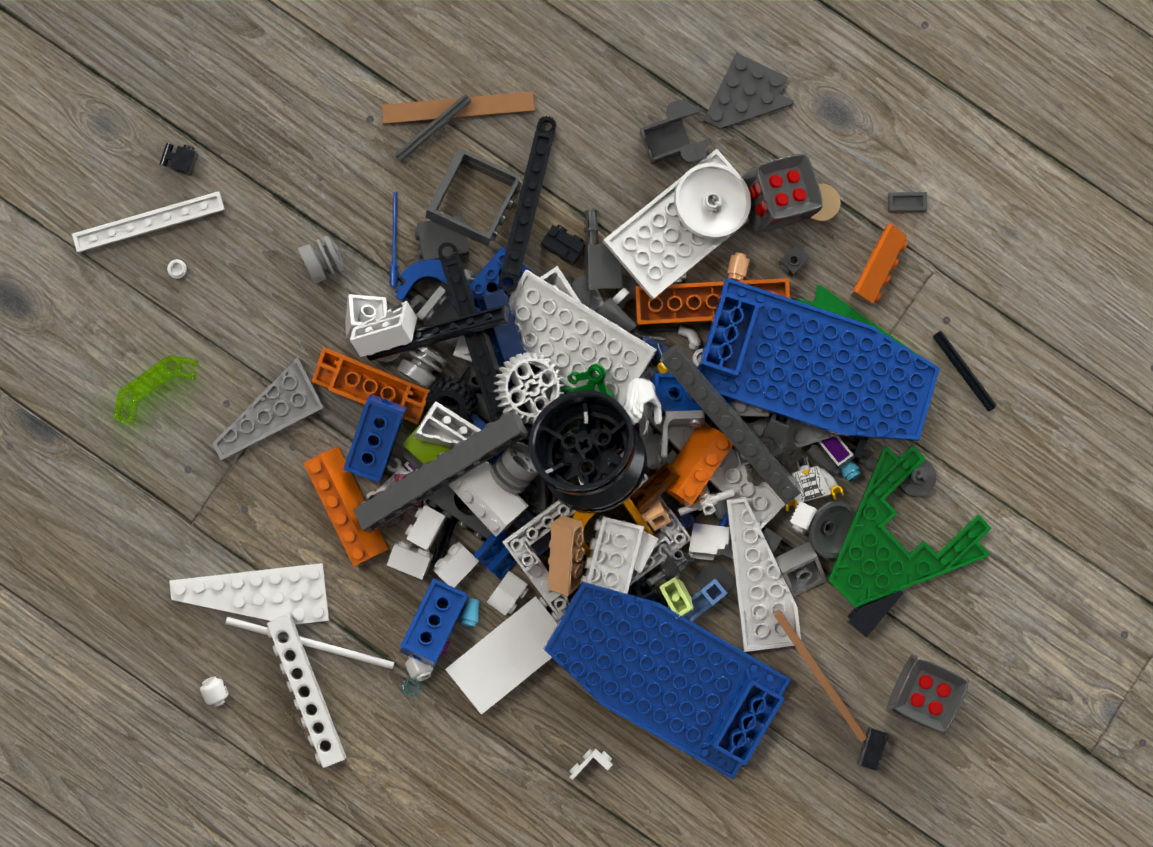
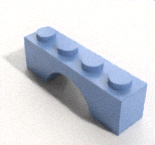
[683,578,727,622]

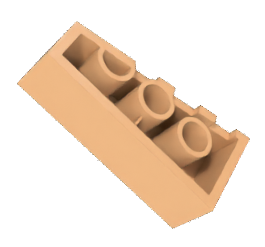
[547,515,586,596]

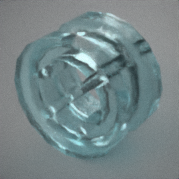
[402,678,420,696]

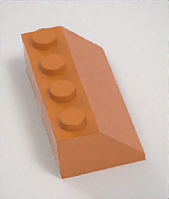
[850,223,908,306]
[665,424,733,507]

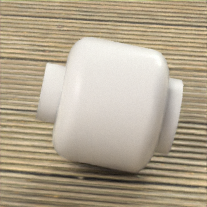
[405,656,433,682]
[200,676,228,707]

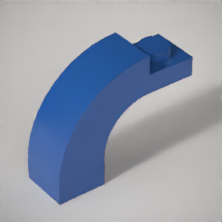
[395,259,448,302]

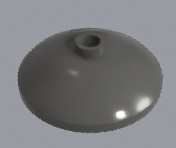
[809,501,855,558]

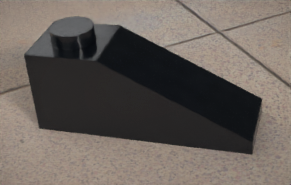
[847,591,903,637]

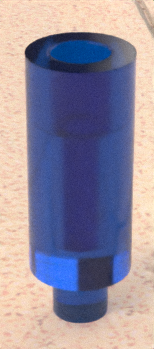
[680,514,694,529]

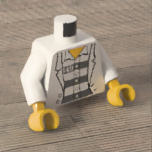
[786,457,844,511]

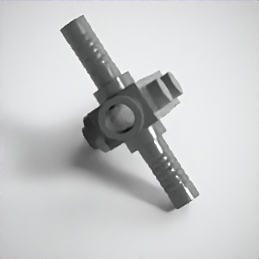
[646,544,696,587]

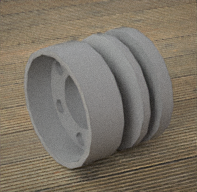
[298,235,345,285]
[396,346,448,390]
[491,442,538,494]

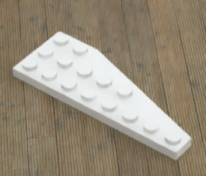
[726,497,801,652]
[169,563,329,624]

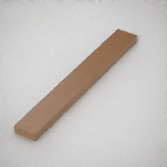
[381,92,535,125]
[773,609,867,742]

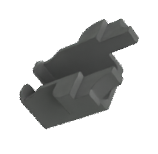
[640,98,712,164]
[571,244,635,310]

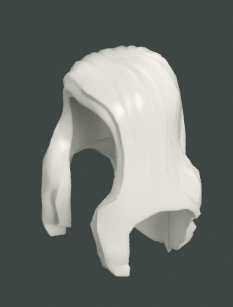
[624,378,662,435]

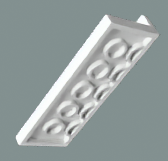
[580,515,644,593]

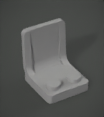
[416,286,459,348]
[662,410,705,464]

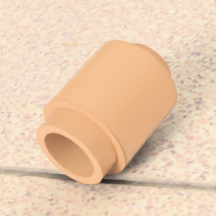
[727,252,750,281]

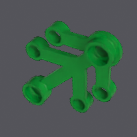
[561,364,614,427]

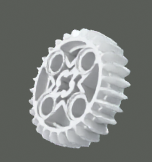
[494,352,564,424]

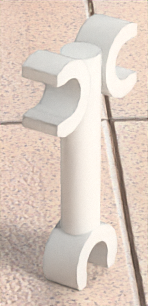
[366,458,410,499]

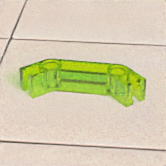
[113,356,199,423]

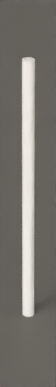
[225,617,395,670]

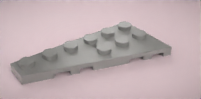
[212,357,324,461]

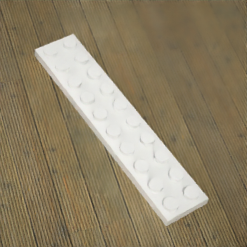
[641,367,785,529]

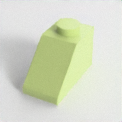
[659,577,693,620]

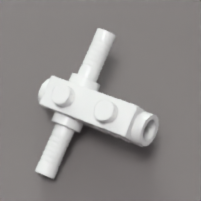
[678,484,735,516]

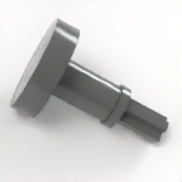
[899,460,936,497]

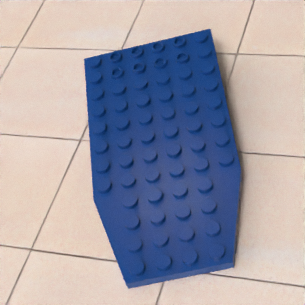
[698,277,940,441]
[543,581,791,779]

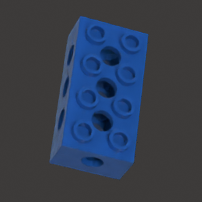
[453,247,531,331]
[650,373,732,418]
[343,394,407,483]
[399,578,468,668]

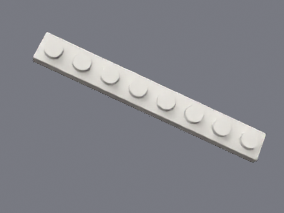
[72,191,225,253]

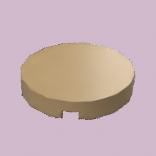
[810,184,841,222]

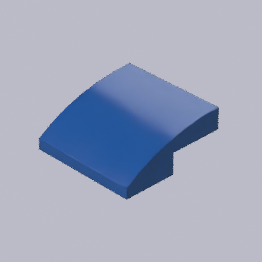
[473,531,517,580]

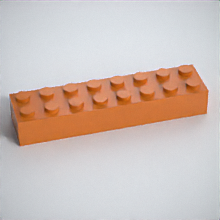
[635,278,790,327]

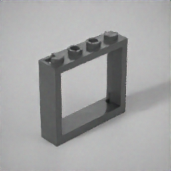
[425,148,522,247]

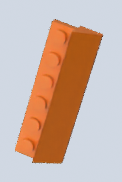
[311,347,430,425]
[303,447,389,567]

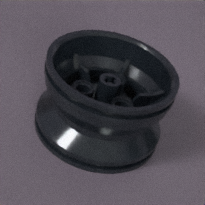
[529,390,647,513]

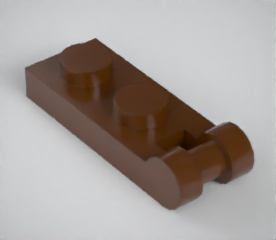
[630,462,680,514]

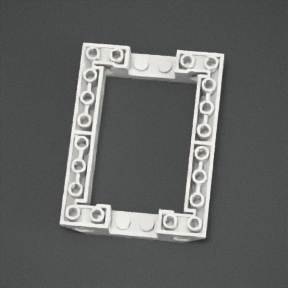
[502,452,691,619]

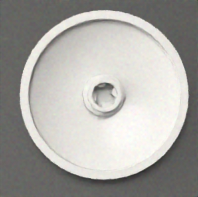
[674,163,751,239]

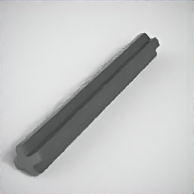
[395,94,471,162]

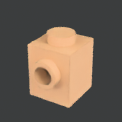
[641,497,671,531]

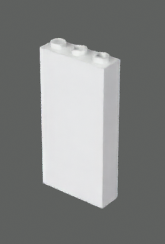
[445,596,559,715]

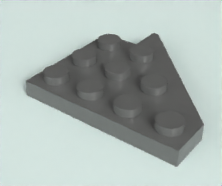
[703,52,794,130]

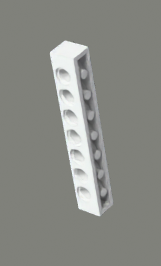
[266,614,346,768]

